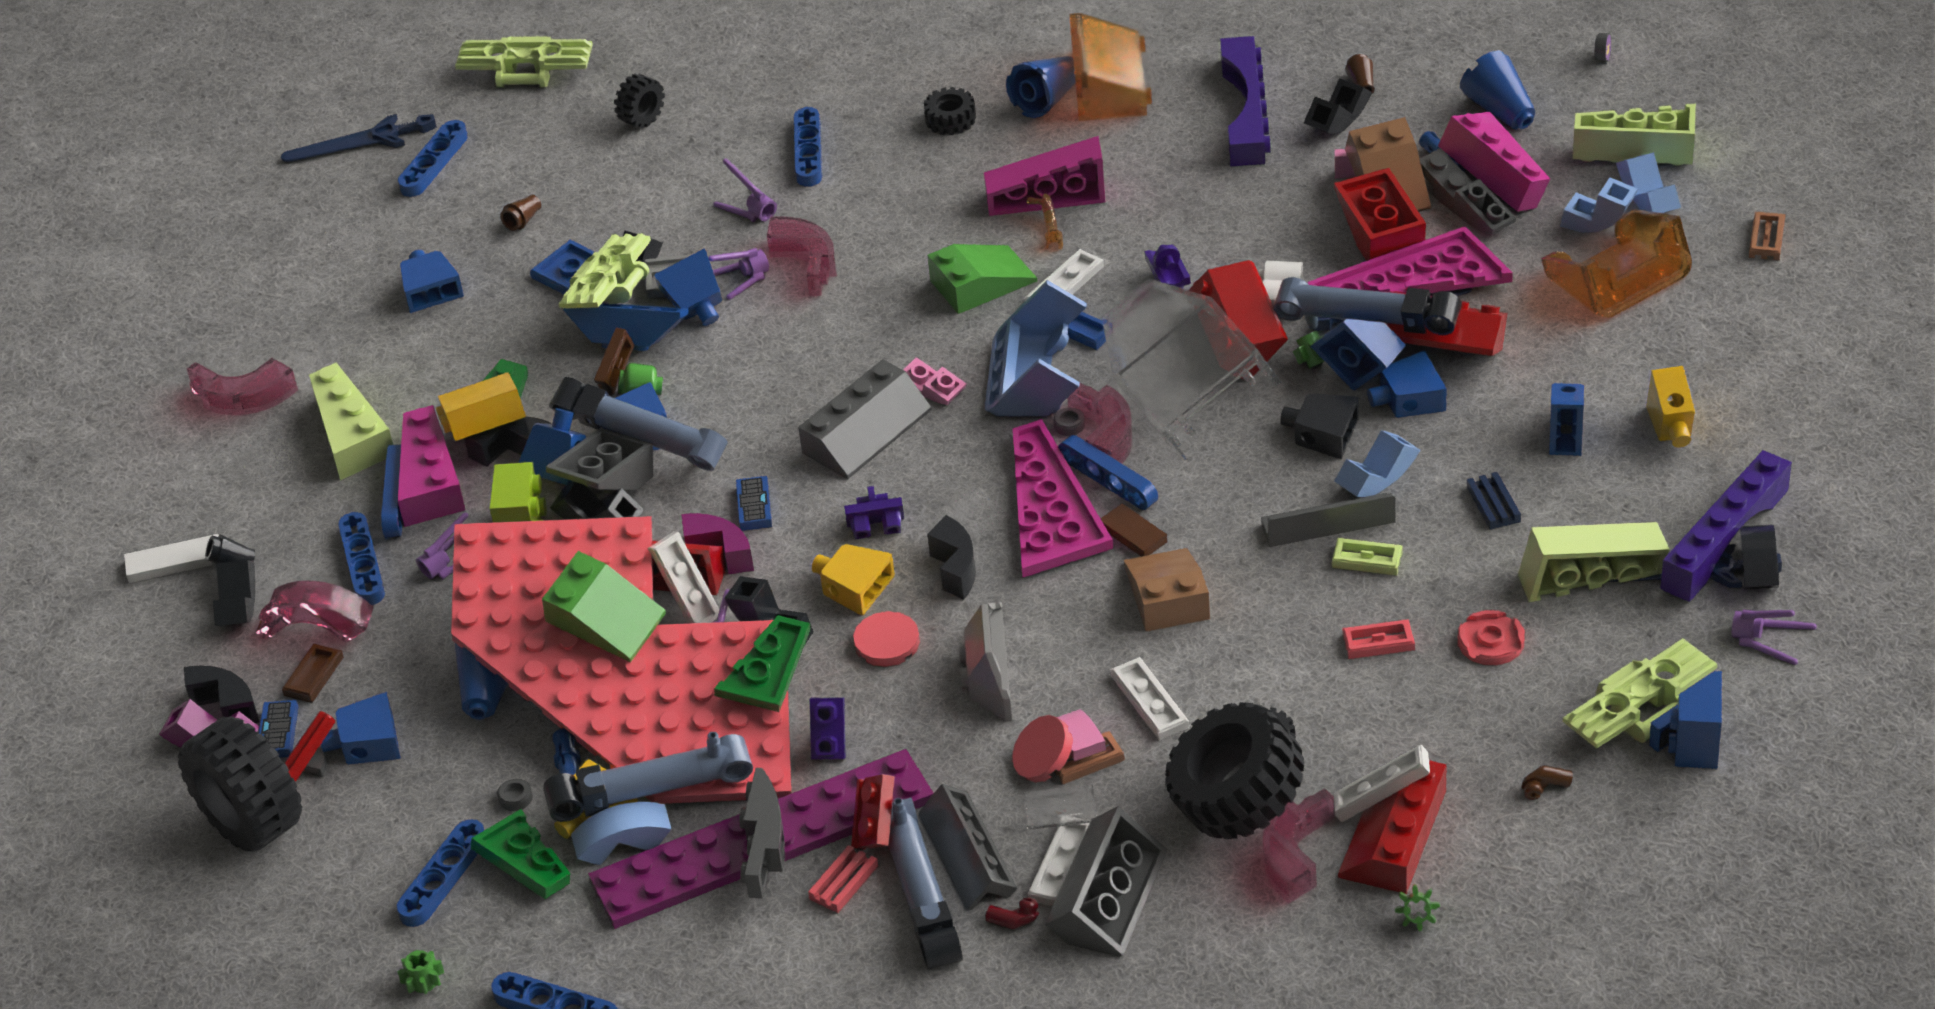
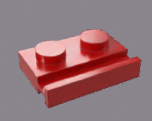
[851,774,895,850]

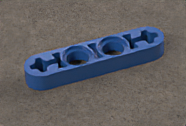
[794,107,822,187]
[398,120,468,197]
[1058,435,1159,510]
[381,444,403,538]
[338,512,385,606]
[397,819,484,927]
[491,972,618,1009]

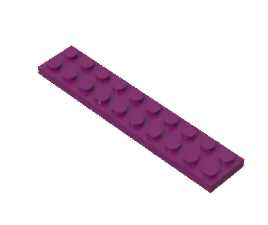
[588,749,934,929]

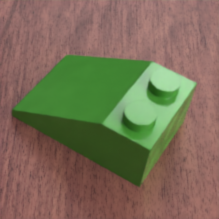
[927,244,1037,314]
[542,551,666,662]

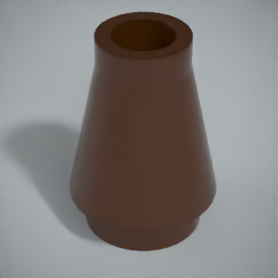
[1345,54,1375,94]
[500,195,542,231]

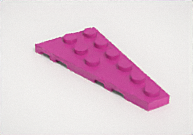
[1307,226,1513,293]
[1012,419,1113,578]

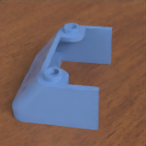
[985,280,1087,416]

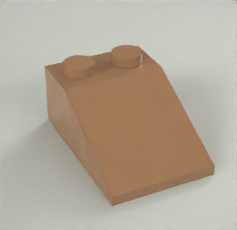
[1345,117,1431,212]
[1124,548,1210,632]

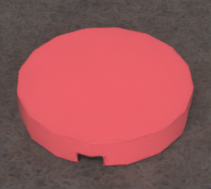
[1458,610,1525,665]
[853,611,920,667]
[1012,715,1073,783]

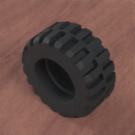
[1165,702,1304,839]
[178,717,302,851]

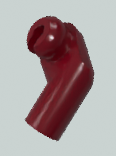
[985,898,1039,930]

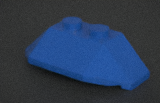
[563,303,688,351]

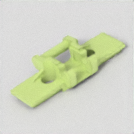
[455,36,593,87]
[559,233,651,308]
[1563,638,1717,748]

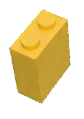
[436,372,526,441]

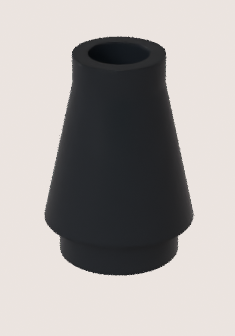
[205,534,255,565]

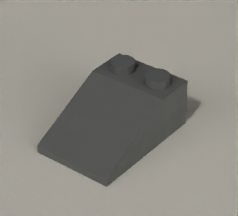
[546,428,653,490]

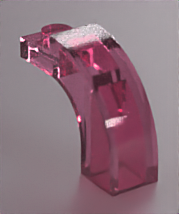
[767,217,837,296]
[187,358,298,415]
[1067,383,1133,464]
[256,580,374,642]
[1263,788,1334,904]

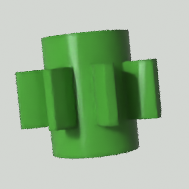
[1293,331,1325,369]
[1395,884,1440,931]
[397,950,444,994]

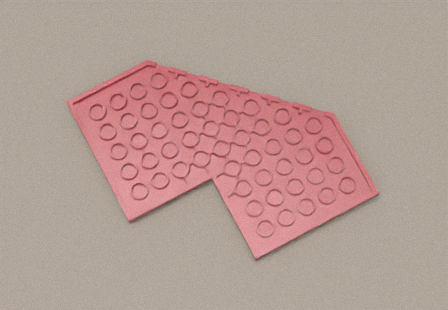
[451,516,792,804]

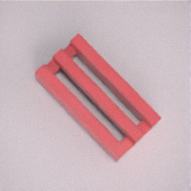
[1342,619,1415,659]
[808,845,878,913]

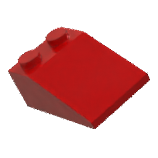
[1334,168,1426,261]

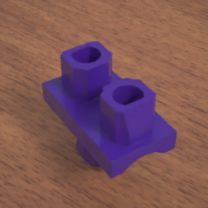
[1144,244,1191,298]
[844,486,904,540]
[809,697,846,759]

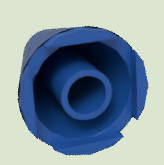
[1460,50,1535,129]
[1006,56,1082,118]
[455,643,508,720]

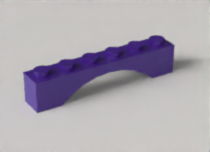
[1220,36,1271,166]
[1660,450,1792,602]

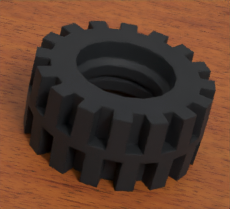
[614,74,665,128]
[924,87,976,136]

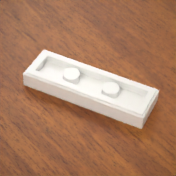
[1024,249,1104,301]
[648,531,719,624]
[124,534,219,583]
[1110,657,1189,741]
[1334,745,1430,822]
[1028,816,1090,906]

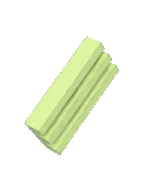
[1332,538,1403,576]

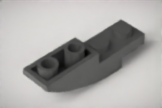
[1420,148,1516,234]
[739,768,785,898]

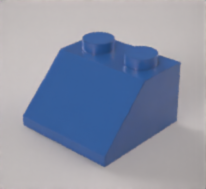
[1310,319,1406,390]
[1668,671,1722,769]

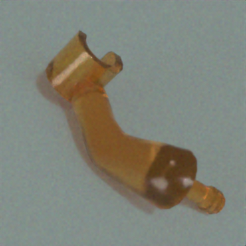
[1027,193,1064,250]

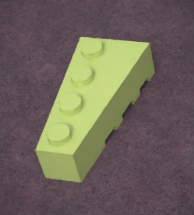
[1573,103,1696,166]
[309,363,393,480]
[1518,522,1670,602]

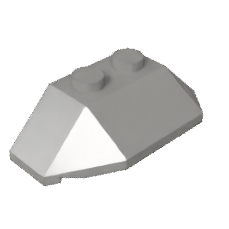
[959,602,1012,721]

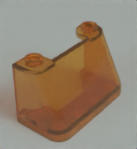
[1069,13,1152,121]
[1541,209,1692,318]

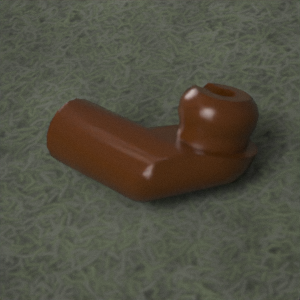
[1521,765,1573,800]

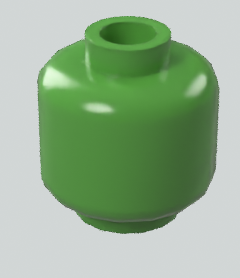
[618,363,663,395]

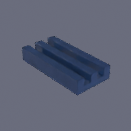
[1467,472,1521,530]

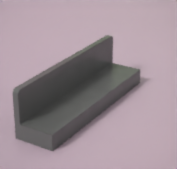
[1261,493,1395,547]
[919,784,1017,910]

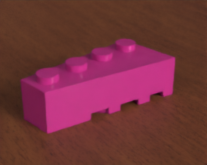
[1438,112,1550,211]
[984,136,1106,216]
[398,405,466,527]

